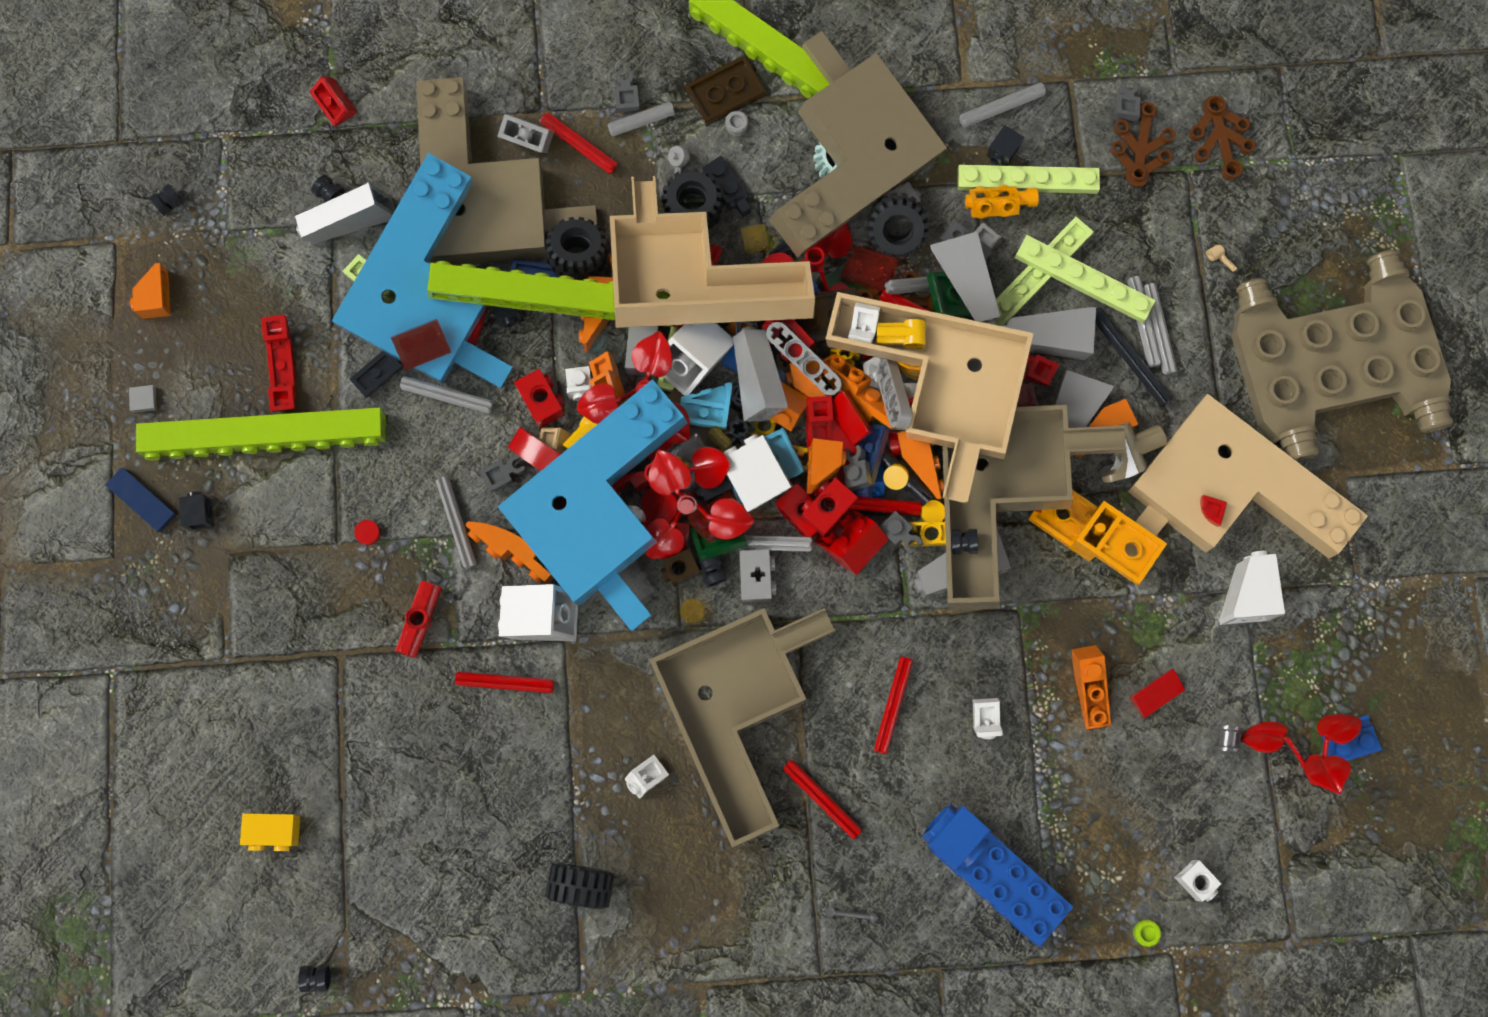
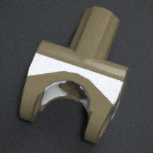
[1101,422,1167,483]

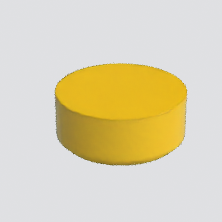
[883,464,909,490]
[921,500,945,522]

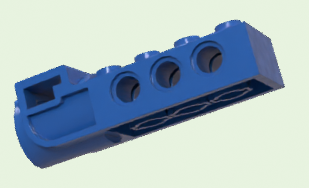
[922,803,1073,947]

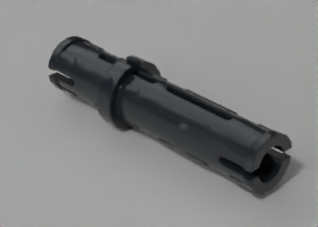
[880,449,934,506]

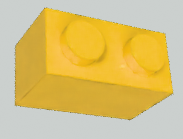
[240,814,301,851]

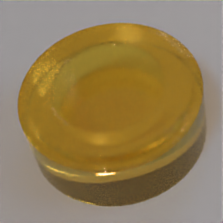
[680,599,705,624]

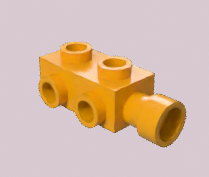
[965,185,1039,219]

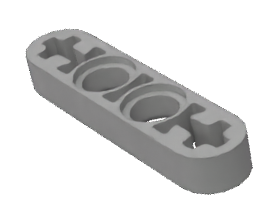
[766,322,842,396]
[876,359,912,431]

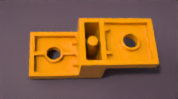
[1028,490,1167,586]

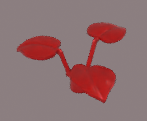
[760,223,852,293]
[577,331,690,443]
[641,442,730,522]
[645,450,754,559]
[1241,714,1362,795]

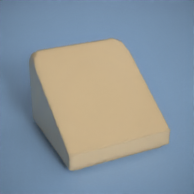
[539,427,570,454]

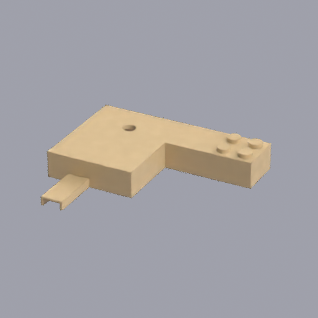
[610,176,815,328]
[826,292,1033,504]
[1125,394,1368,559]

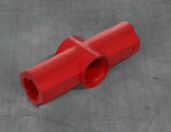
[395,581,442,659]

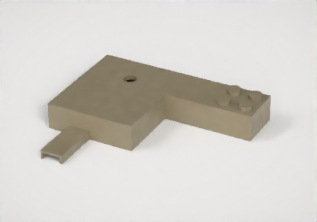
[769,31,947,258]
[416,77,597,265]
[943,405,1127,610]
[649,608,836,848]

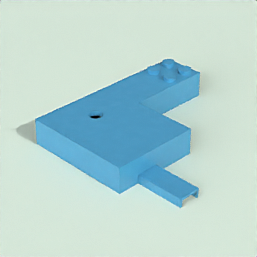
[332,153,513,389]
[497,379,687,632]

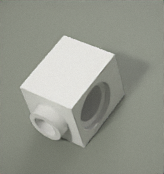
[1174,860,1221,902]

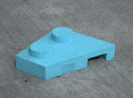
[680,382,733,430]

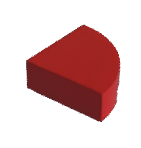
[1200,495,1227,527]

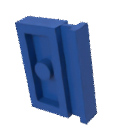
[1322,715,1382,761]

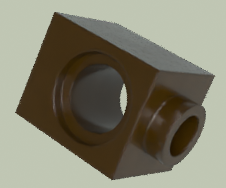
[661,549,700,587]

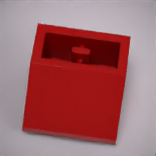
[814,509,889,575]

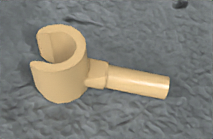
[1206,245,1237,272]

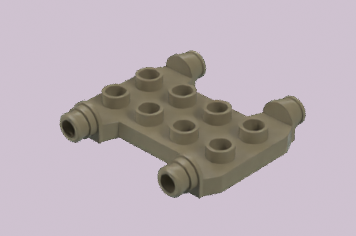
[1231,250,1454,462]

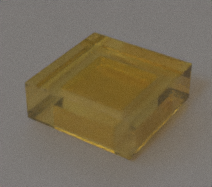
[741,224,769,253]
[707,426,732,452]

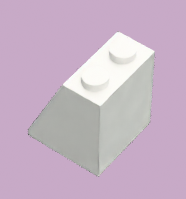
[663,323,734,396]
[723,434,793,512]
[1219,551,1285,625]
[498,584,578,641]

